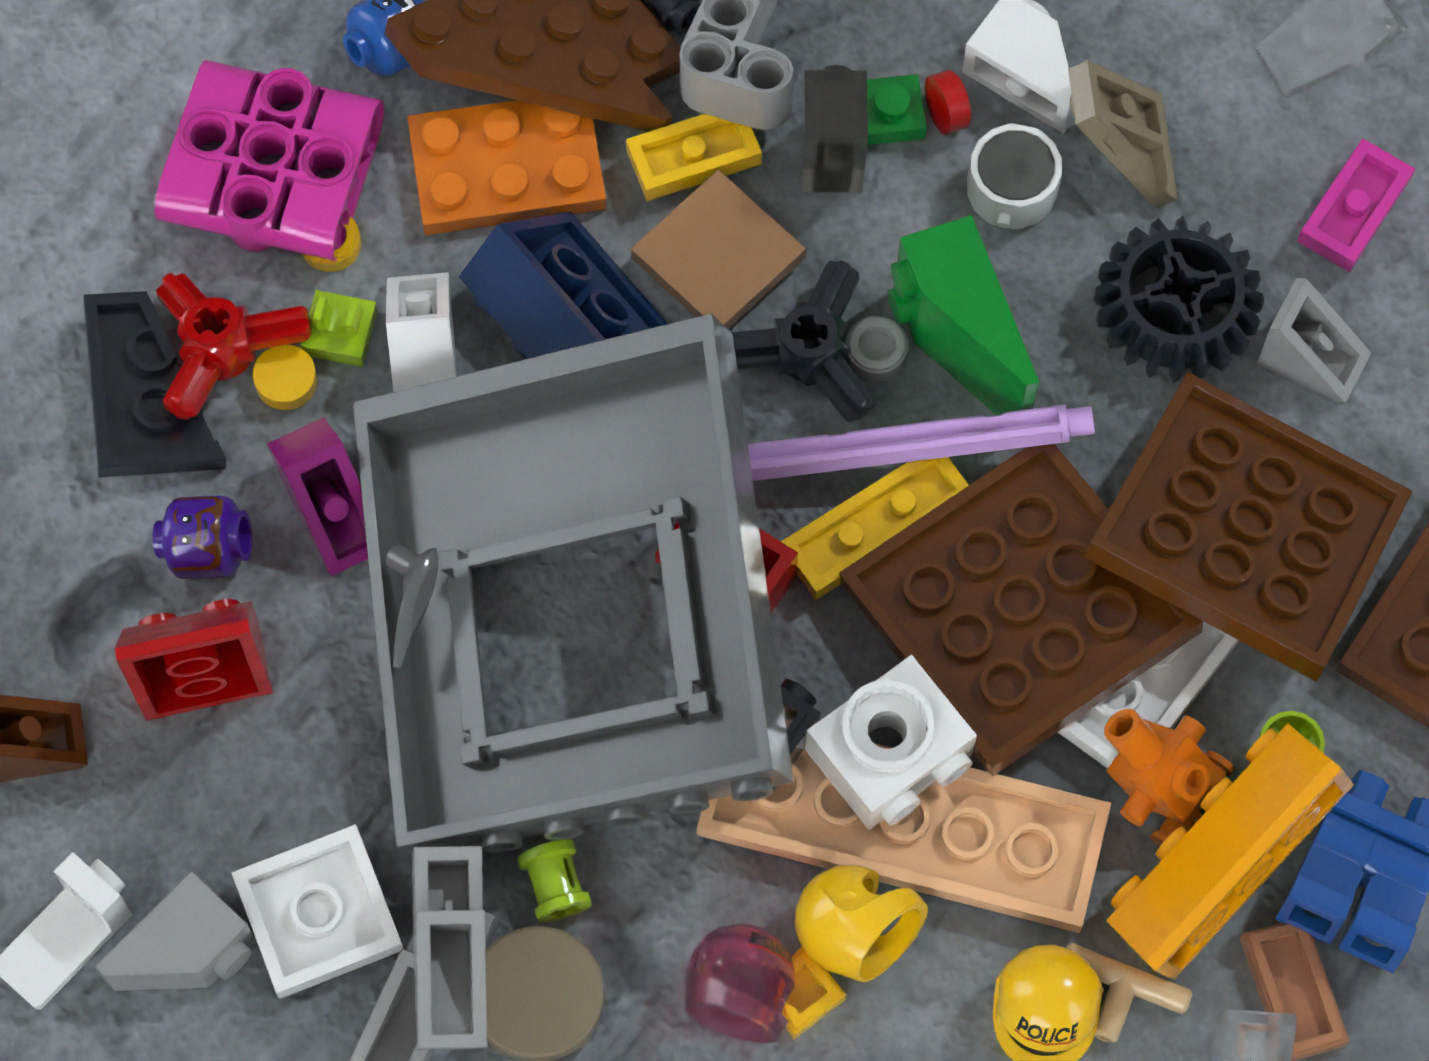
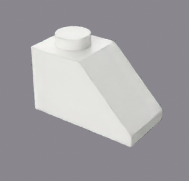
[962,0,1072,134]
[386,272,457,392]

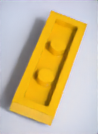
[781,457,969,600]

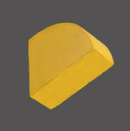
[779,946,846,1040]

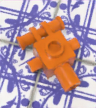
[1104,709,1235,847]

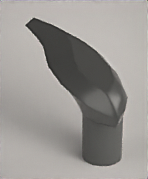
[386,544,438,669]

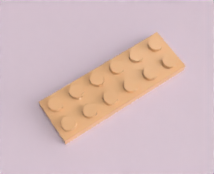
[697,721,1111,933]

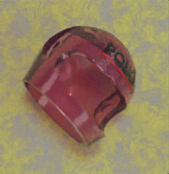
[685,923,795,1043]

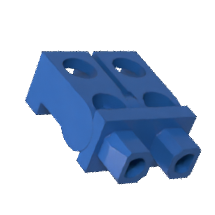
[1275,770,1429,974]

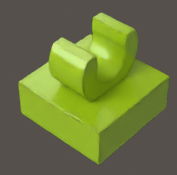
[300,290,378,367]

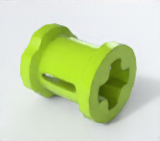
[517,839,592,923]

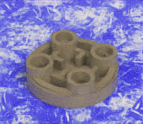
[485,926,604,1061]

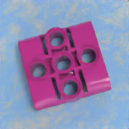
[154,60,384,261]

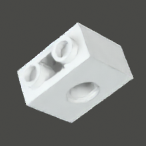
[805,655,977,830]

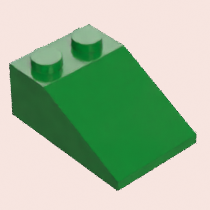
[888,215,1039,415]

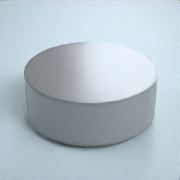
[846,316,908,382]

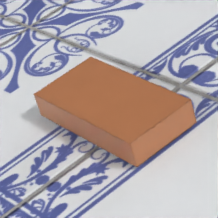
[1240,923,1350,1061]

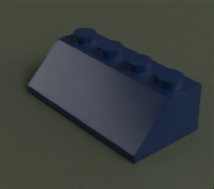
[458,212,668,359]

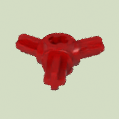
[156,273,312,420]

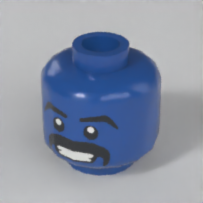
[343,0,425,77]

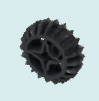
[1093,215,1264,383]

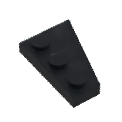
[83,291,226,478]

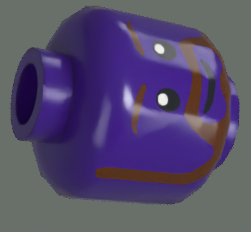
[152,496,253,579]

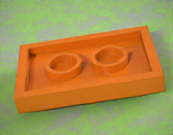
[407,100,607,236]

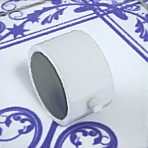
[967,124,1062,230]

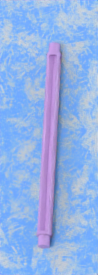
[748,405,1095,481]

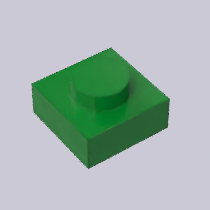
[857,74,927,145]

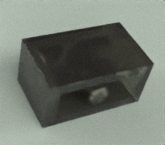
[801,65,868,193]

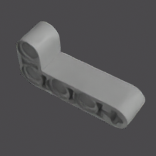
[679,0,793,130]

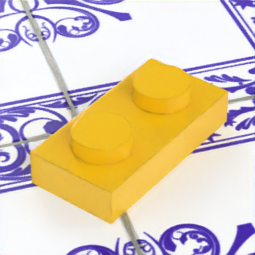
[626,114,762,202]

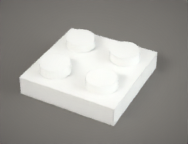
[232,824,404,999]

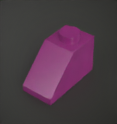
[266,417,368,576]

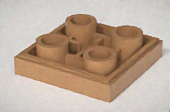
[631,170,806,329]

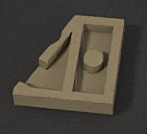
[1068,60,1178,208]

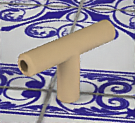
[1067,943,1193,1043]

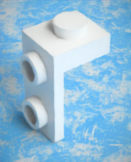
[0,852,132,1010]

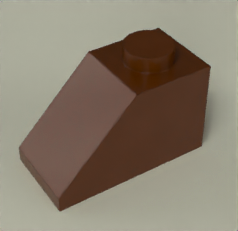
[0,695,88,782]

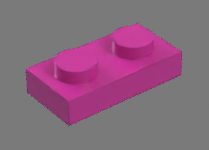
[1297,138,1415,272]

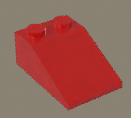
[114,599,273,721]

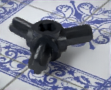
[731,260,876,422]

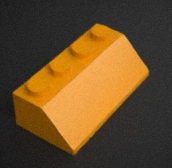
[1106,723,1354,980]

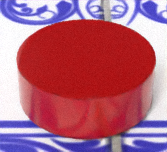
[924,70,971,135]

